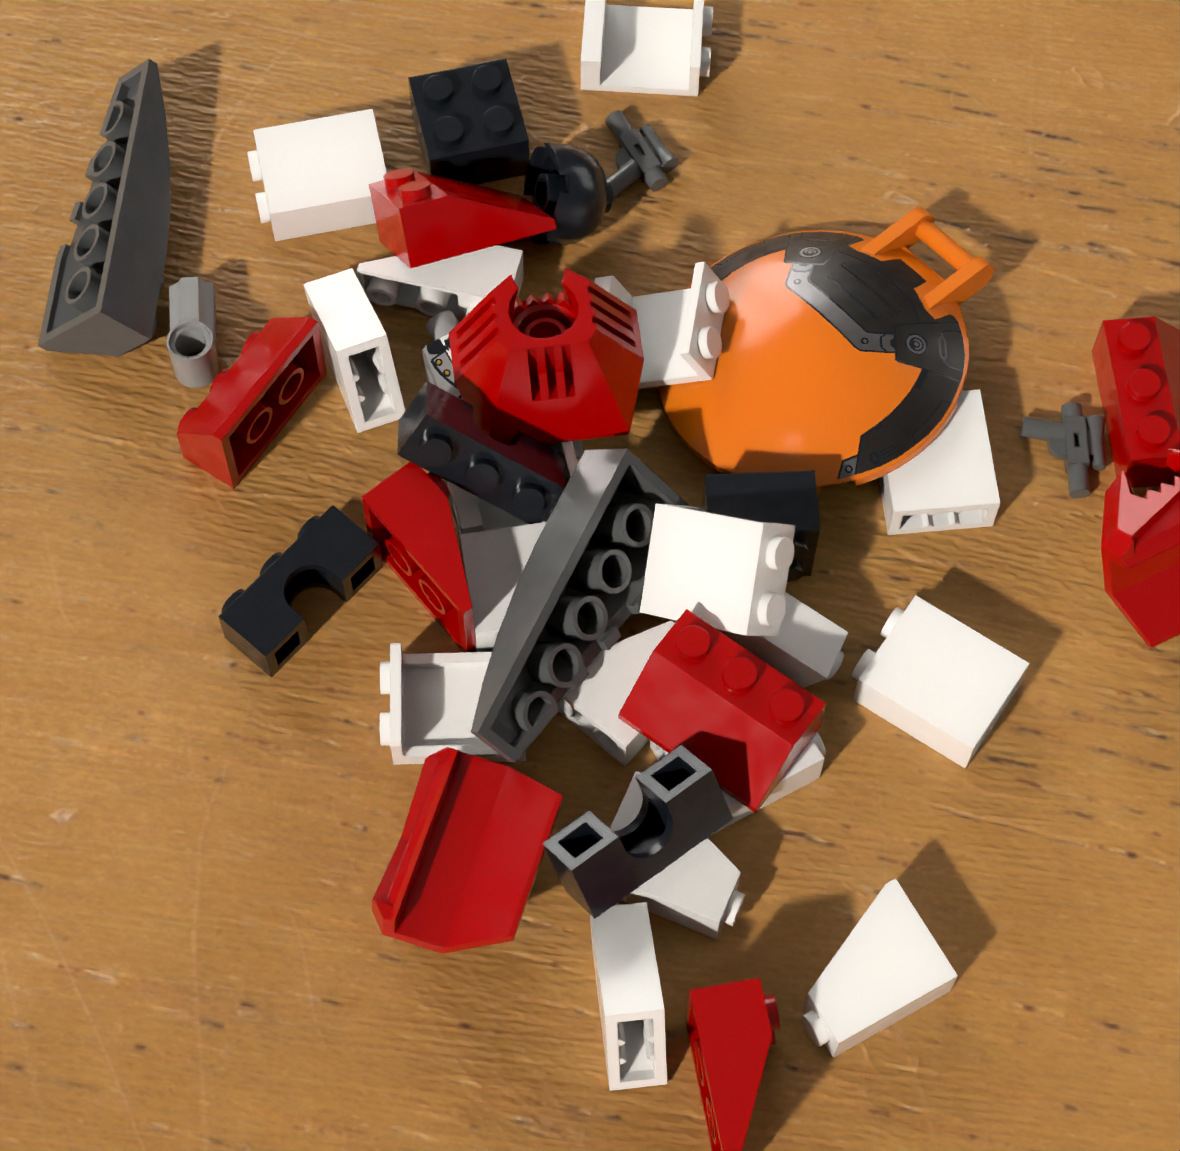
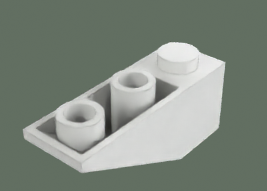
[357,245,524,319]

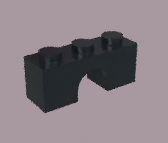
[397,381,566,524]
[218,505,383,678]
[542,745,733,919]

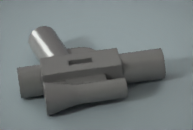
[605,110,679,198]
[1020,402,1106,499]

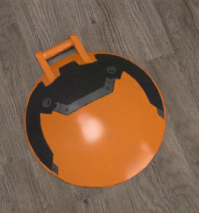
[657,207,994,493]

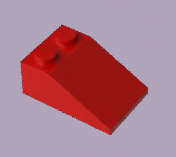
[369,169,556,269]
[361,462,476,652]
[685,977,780,1151]

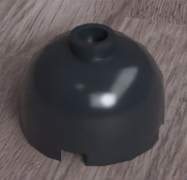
[523,143,613,245]

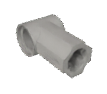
[166,276,220,388]

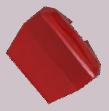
[449,268,644,445]
[1101,448,1180,648]
[372,747,564,954]

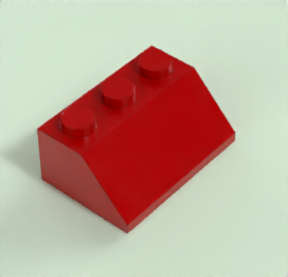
[1091,316,1180,488]
[176,317,327,489]
[618,609,826,813]

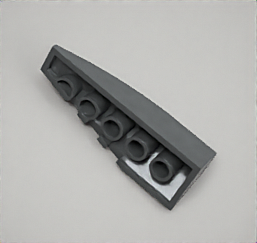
[38,59,170,356]
[471,449,690,762]

